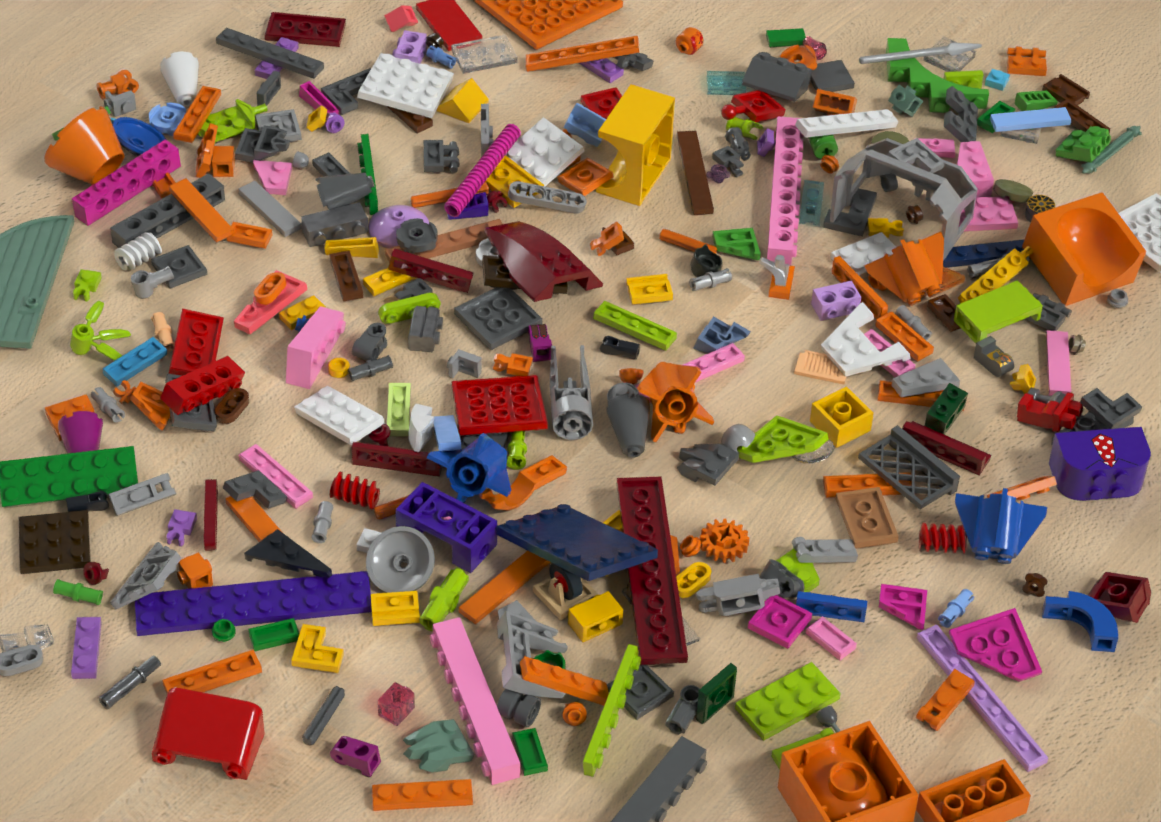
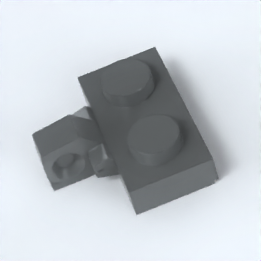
[612,53,654,71]

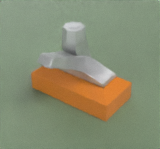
[759,255,795,300]

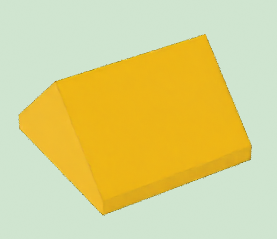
[436,78,489,123]

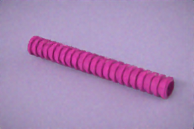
[444,124,521,217]

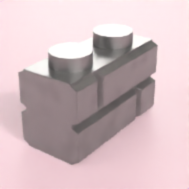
[408,306,443,353]

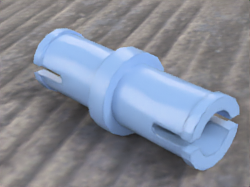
[938,589,974,628]

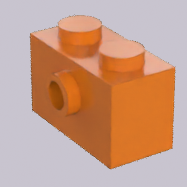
[813,89,857,116]

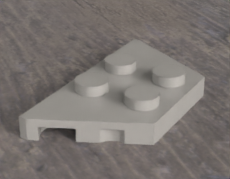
[110,542,182,609]

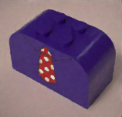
[1049,427,1151,501]

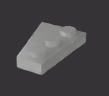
[892,358,960,397]

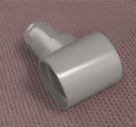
[131,266,174,298]

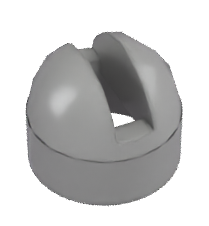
[293,151,309,169]

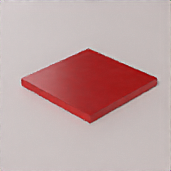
[452,375,548,435]

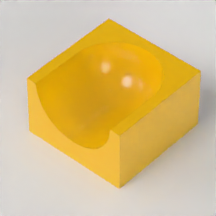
[596,84,675,206]

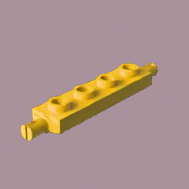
[958,246,1033,304]

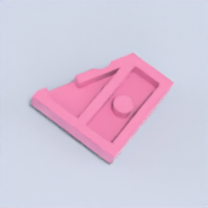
[253,160,292,195]

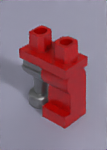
[1017,387,1083,432]

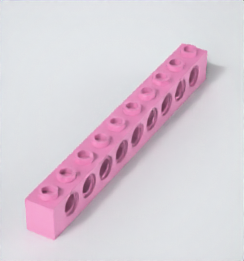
[767,116,804,265]

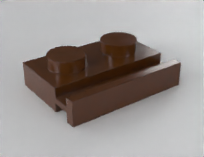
[1042,74,1090,105]

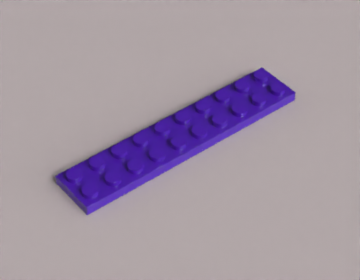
[135,571,372,636]

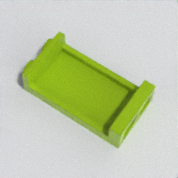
[954,280,1043,343]

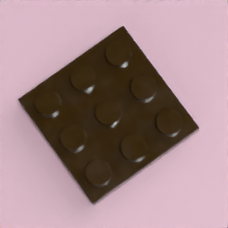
[19,510,91,574]

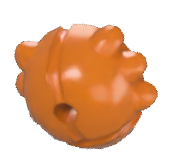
[619,368,644,384]

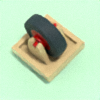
[533,563,598,621]

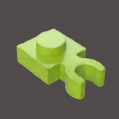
[73,269,102,302]

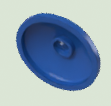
[113,117,166,156]

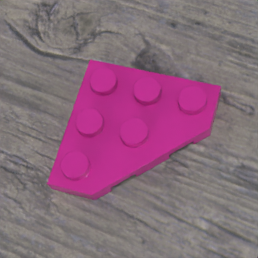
[949,608,1042,682]

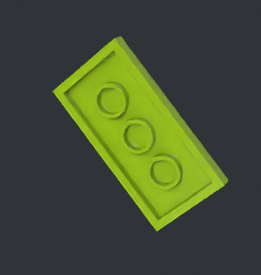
[735,662,841,741]

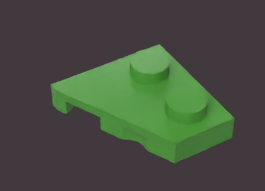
[712,228,761,260]

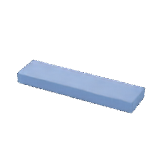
[990,107,1071,132]
[433,415,461,451]

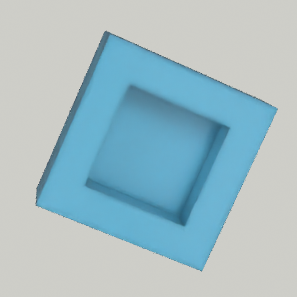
[985,69,1010,91]

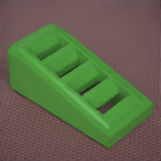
[1014,90,1058,111]

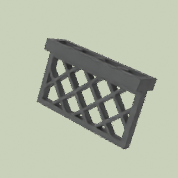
[858,425,960,510]

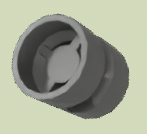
[497,689,541,727]

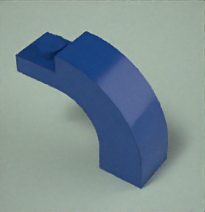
[1042,591,1119,652]

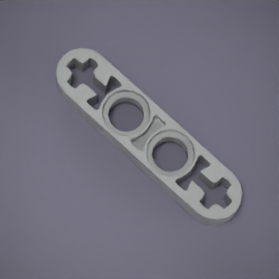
[508,181,587,214]

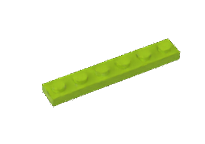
[583,644,641,777]

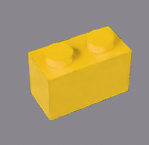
[568,591,623,643]

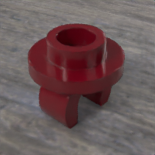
[487,191,507,213]
[83,562,109,585]

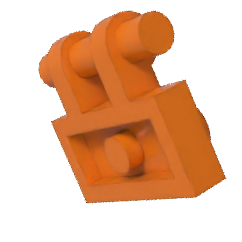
[1007,46,1047,76]

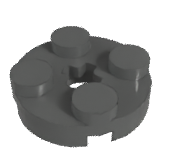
[396,218,438,254]

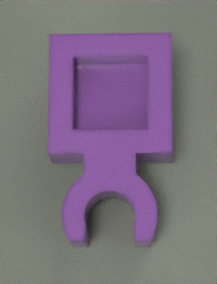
[166,509,197,547]

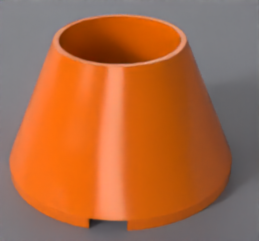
[44,106,125,185]

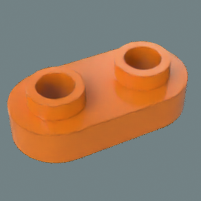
[254,272,287,305]

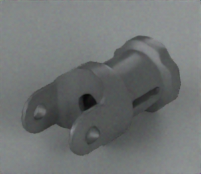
[725,127,751,160]

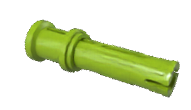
[507,431,527,470]

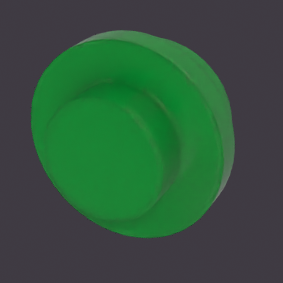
[212,619,236,642]

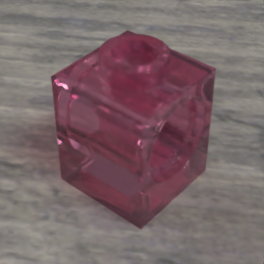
[377,682,415,726]

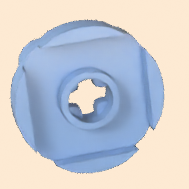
[149,102,186,136]

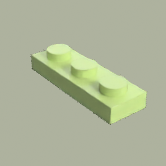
[387,383,411,436]

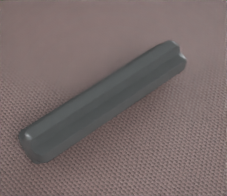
[302,686,345,745]

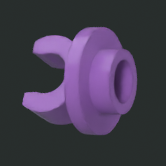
[325,112,345,133]

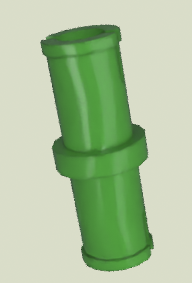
[53,579,103,605]

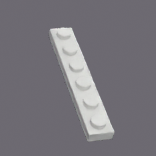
[795,109,899,138]

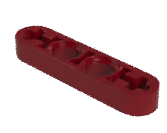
[204,479,218,551]

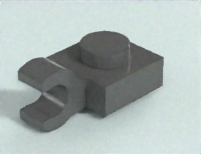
[712,146,744,177]
[395,278,433,300]

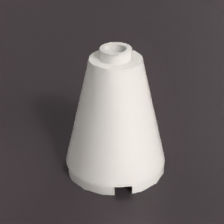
[160,51,199,107]

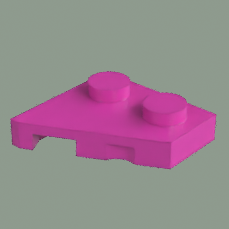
[879,584,927,630]

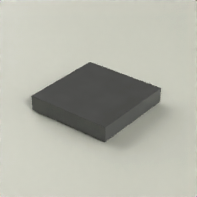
[810,60,855,92]
[151,245,208,289]
[607,665,674,720]

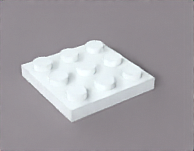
[506,117,584,186]

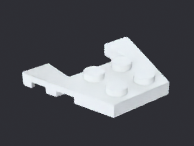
[821,302,910,377]

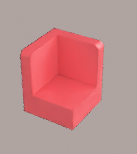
[384,5,418,32]

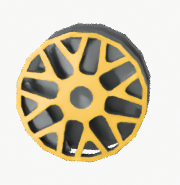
[1025,195,1055,222]

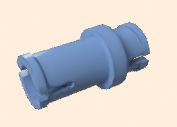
[426,45,456,69]

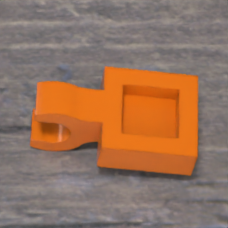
[590,221,624,256]
[493,353,533,376]

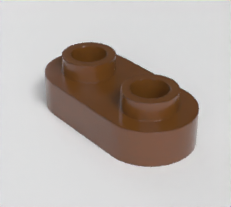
[215,388,249,424]

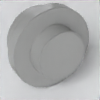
[1107,289,1128,308]

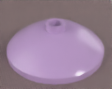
[368,205,429,248]

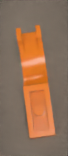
[479,455,567,510]

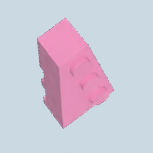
[957,141,994,198]

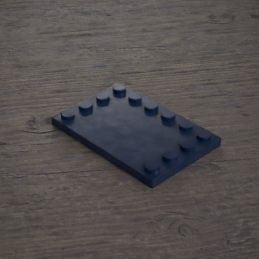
[496,504,658,581]

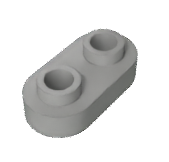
[0,645,43,676]

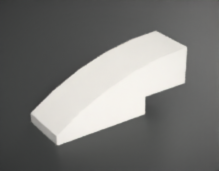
[408,404,434,452]

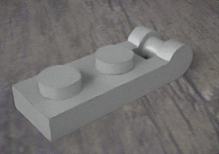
[108,473,176,516]
[792,537,858,563]

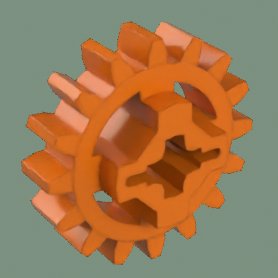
[700,519,750,563]

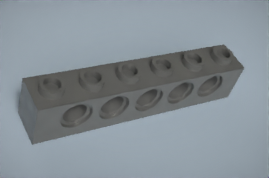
[110,173,225,248]

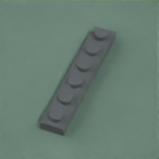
[216,27,324,79]

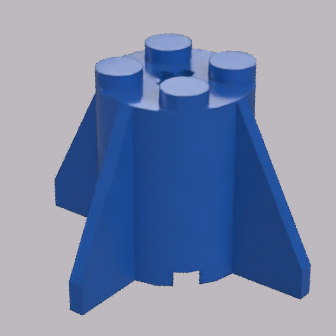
[427,433,511,503]
[955,488,1047,564]

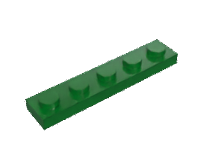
[357,134,378,215]

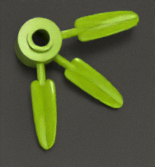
[70,301,131,361]

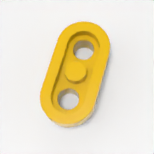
[676,562,711,598]

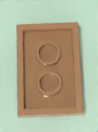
[836,487,899,549]

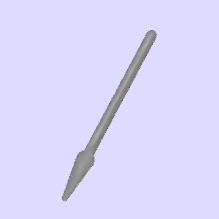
[859,42,982,64]

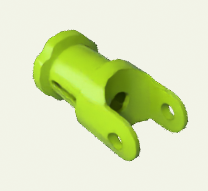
[726,116,763,140]

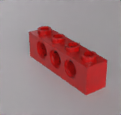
[160,356,245,415]

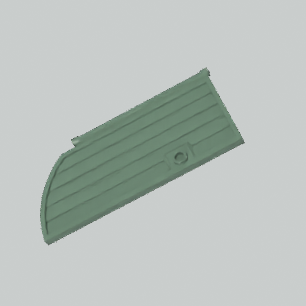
[0,215,75,349]

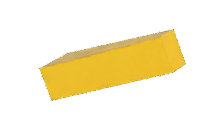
[324,237,379,258]

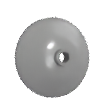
[366,526,435,593]

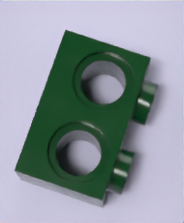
[924,383,968,435]

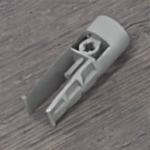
[550,345,593,440]

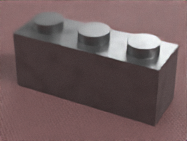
[301,202,368,247]

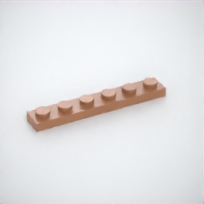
[385,219,503,262]

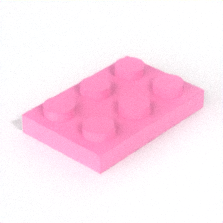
[959,196,1018,231]

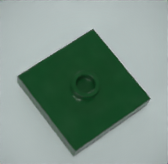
[696,663,737,724]

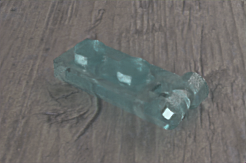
[799,180,824,226]

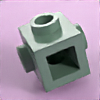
[888,85,923,117]

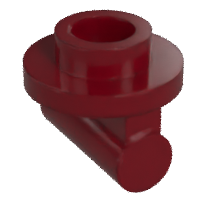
[369,424,391,446]

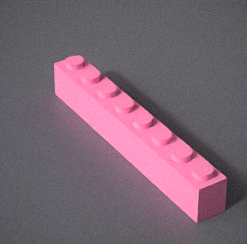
[430,617,520,785]

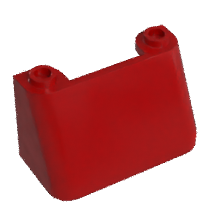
[152,687,265,780]

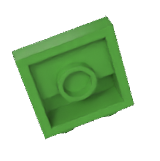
[1056,126,1111,163]

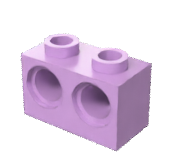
[392,30,427,64]
[811,281,861,321]

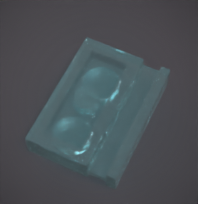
[707,71,746,95]

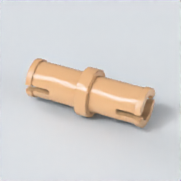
[151,312,175,352]

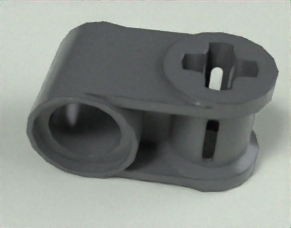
[352,323,388,361]
[759,559,805,598]

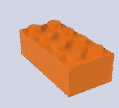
[916,759,1031,822]

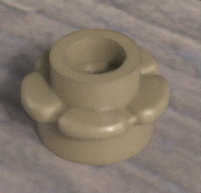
[1069,335,1086,355]

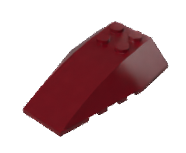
[484,221,603,302]

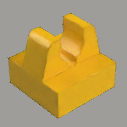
[1010,364,1036,394]

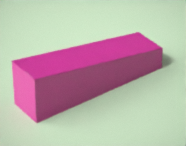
[299,81,339,119]

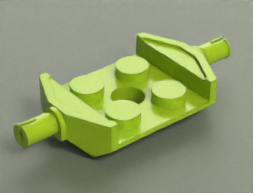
[198,99,268,142]

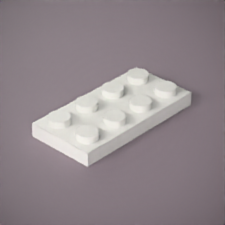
[295,386,385,445]

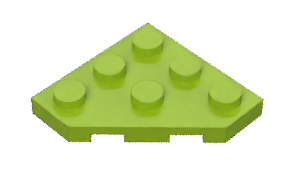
[737,415,829,463]

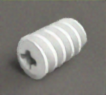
[114,232,162,271]

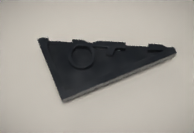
[244,529,332,578]

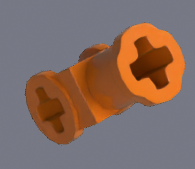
[96,70,139,99]

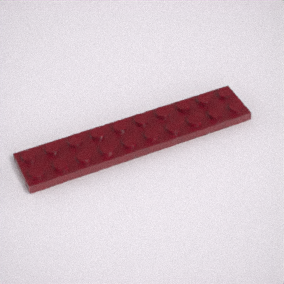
[616,476,688,665]

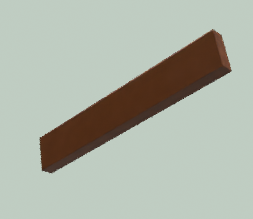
[677,130,714,215]

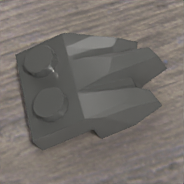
[235,125,290,162]
[677,444,739,486]

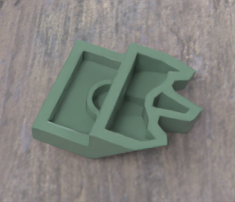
[403,719,475,772]

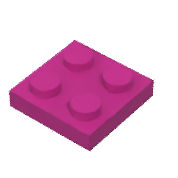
[748,595,812,649]

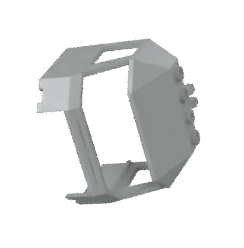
[830,138,978,261]

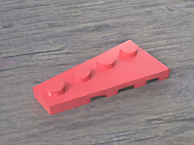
[234,270,308,335]

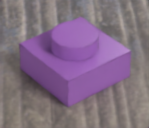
[757,128,775,157]

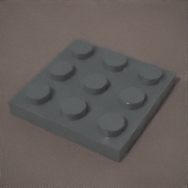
[454,287,543,350]

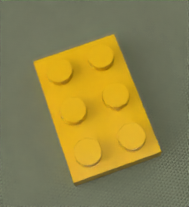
[484,155,544,208]

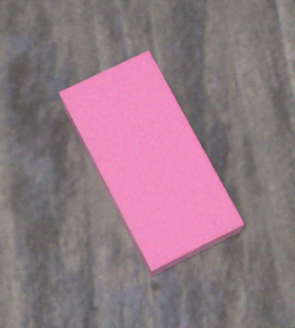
[806,616,857,661]

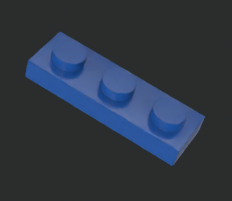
[796,591,867,623]

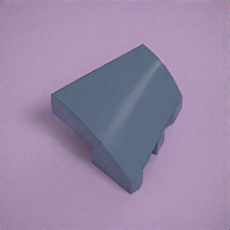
[693,316,751,353]

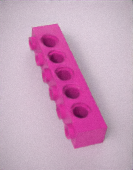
[72,140,181,226]

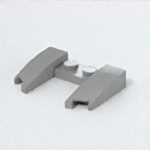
[497,610,568,698]

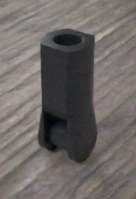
[600,336,640,359]
[66,491,109,512]

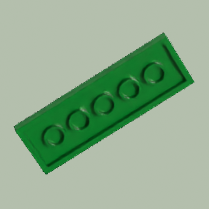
[0,446,138,507]

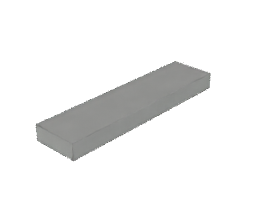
[238,181,302,237]

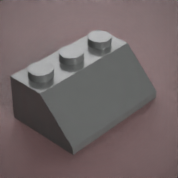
[741,52,812,102]

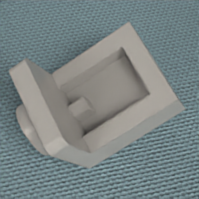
[104,90,136,117]
[447,349,482,378]

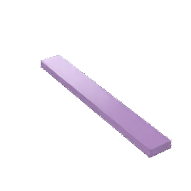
[917,625,1048,772]

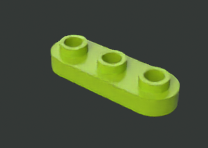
[378,293,441,324]

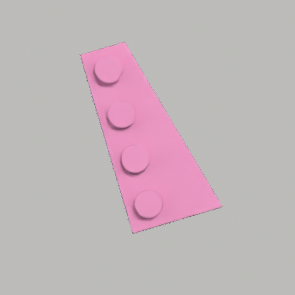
[286,306,346,389]

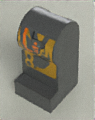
[974,336,1014,377]

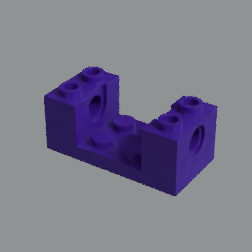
[396,482,497,573]

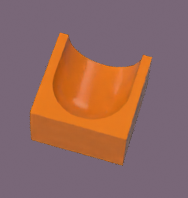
[1022,192,1147,306]
[777,721,919,822]

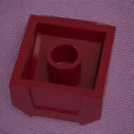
[1088,572,1151,623]

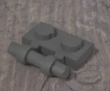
[423,140,460,173]
[1025,293,1072,331]

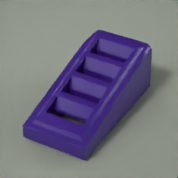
[447,192,488,220]

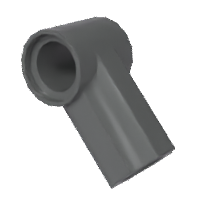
[666,685,700,735]

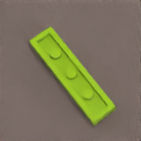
[593,301,677,351]

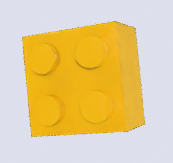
[810,386,874,448]

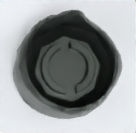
[690,244,723,277]

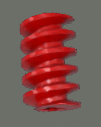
[329,471,380,510]
[919,523,967,554]

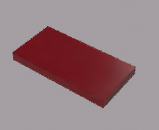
[265,12,346,47]

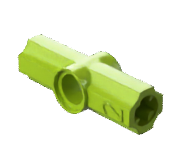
[420,568,469,631]

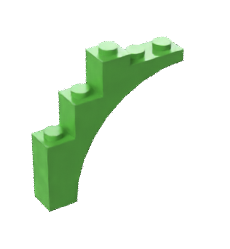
[886,38,989,113]

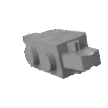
[696,574,780,616]

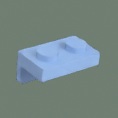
[563,103,606,147]

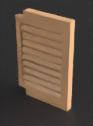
[794,350,847,384]

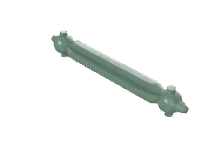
[1081,126,1142,174]

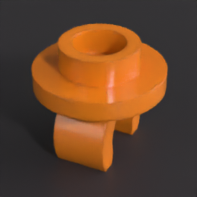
[113,380,136,404]
[563,702,587,726]

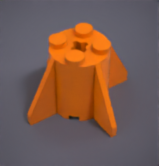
[864,231,944,306]
[637,362,715,442]

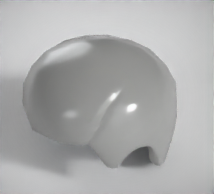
[721,424,755,452]

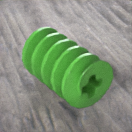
[808,135,838,159]

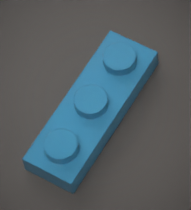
[103,337,167,387]

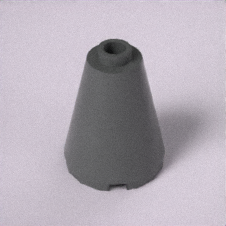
[316,173,375,210]
[606,394,650,458]

